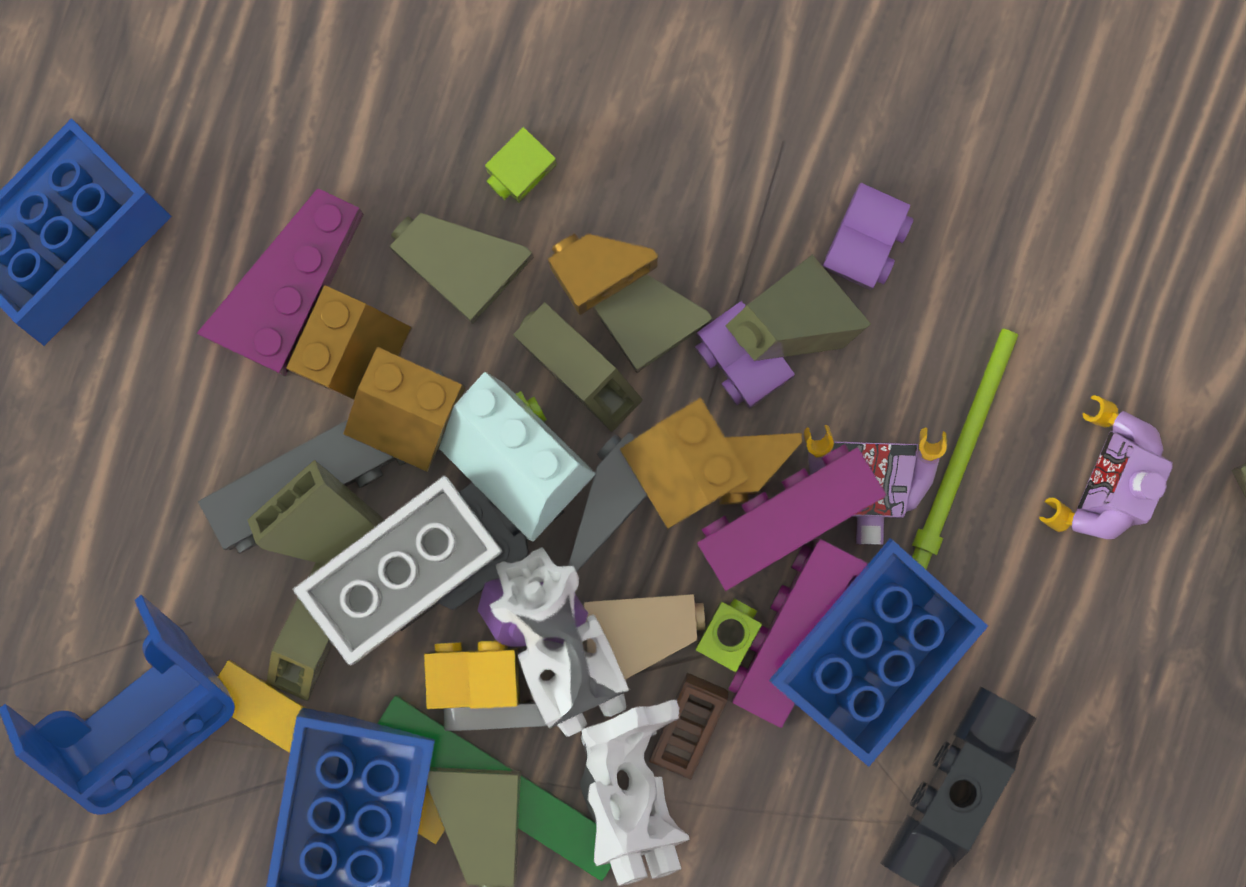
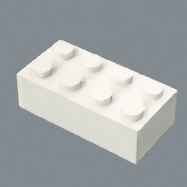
[293,476,503,665]

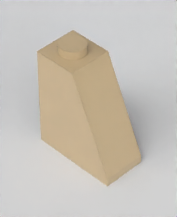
[584,594,705,680]

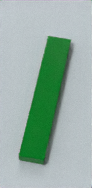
[377,695,611,881]

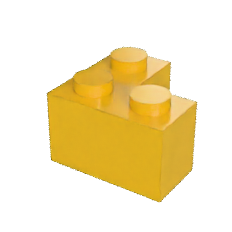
[424,640,520,709]

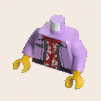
[1039,395,1172,540]
[803,425,947,545]

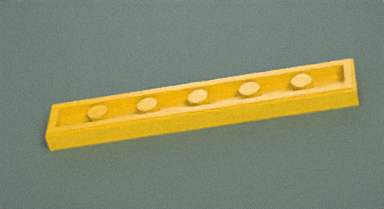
[218,660,445,844]

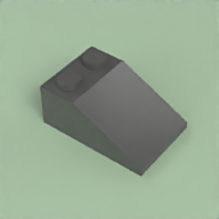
[568,432,648,573]

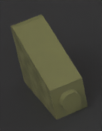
[390,213,534,324]
[725,254,871,361]
[593,274,713,373]
[513,302,643,432]
[247,459,385,565]
[266,563,333,701]
[427,767,521,887]

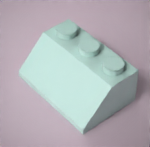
[439,372,596,542]

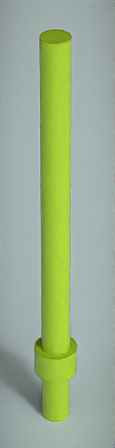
[911,328,1019,569]

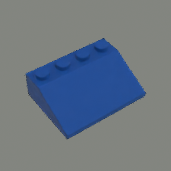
[0,118,172,346]
[769,539,988,767]
[266,708,435,887]

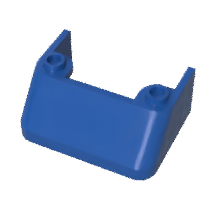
[0,595,235,815]

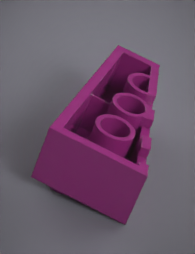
[196,188,364,377]
[697,444,887,591]
[728,539,868,729]

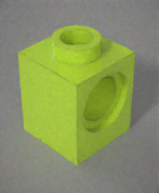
[485,127,557,203]
[695,598,762,672]

